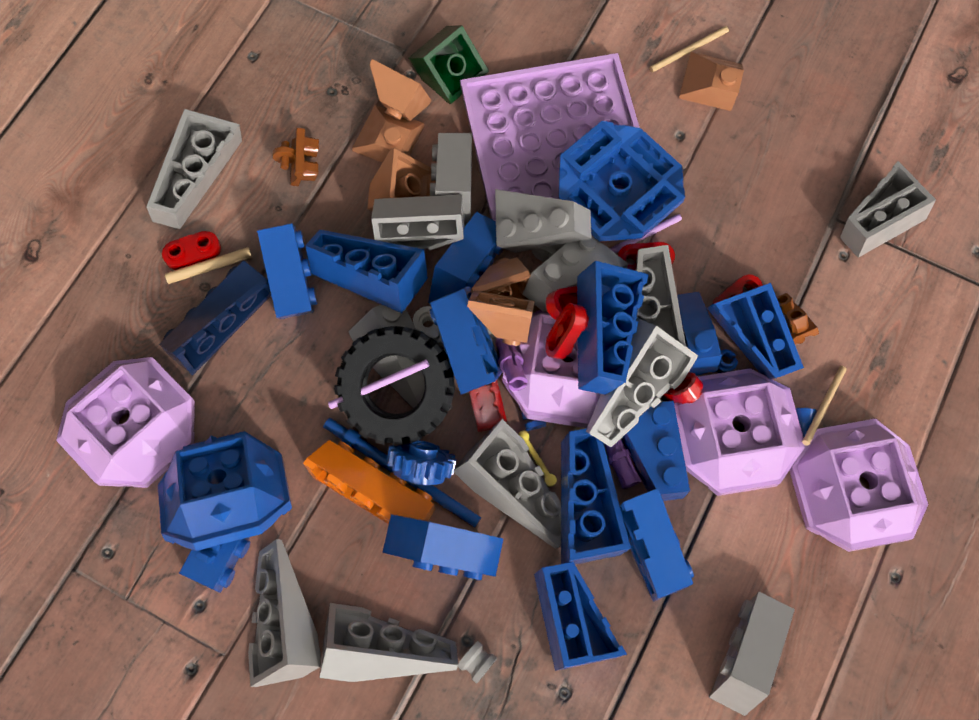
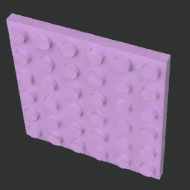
[460,53,639,221]

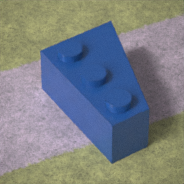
[257,223,318,319]
[707,283,804,379]
[534,562,627,671]

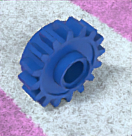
[387,440,457,485]

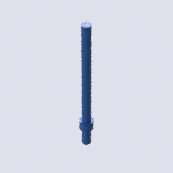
[323,418,482,528]

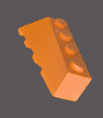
[303,440,435,525]

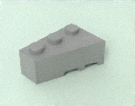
[430,133,472,227]
[840,161,936,258]
[495,189,592,253]
[371,195,464,251]
[522,235,629,313]
[709,592,795,716]

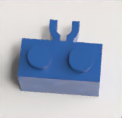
[179,537,251,593]

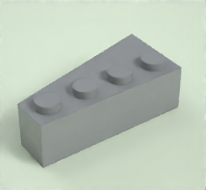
[146,109,242,229]
[635,245,686,346]

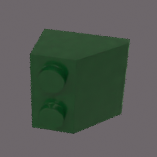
[408,25,489,104]

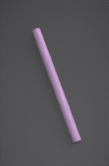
[610,214,682,253]
[328,359,429,409]

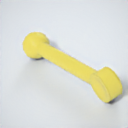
[518,430,557,487]

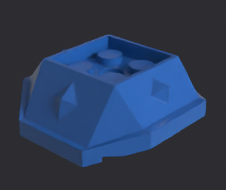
[558,121,685,242]
[158,431,292,551]

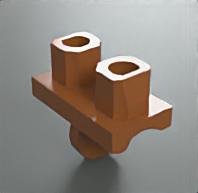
[273,128,319,186]
[777,293,819,345]

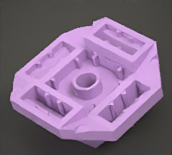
[502,310,601,428]
[56,357,195,488]
[674,369,806,496]
[789,418,928,552]

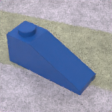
[677,292,722,374]

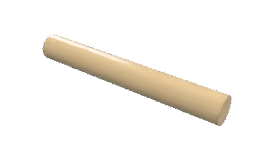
[165,247,252,284]

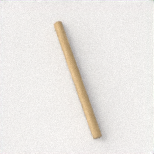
[649,26,729,73]
[802,366,847,446]

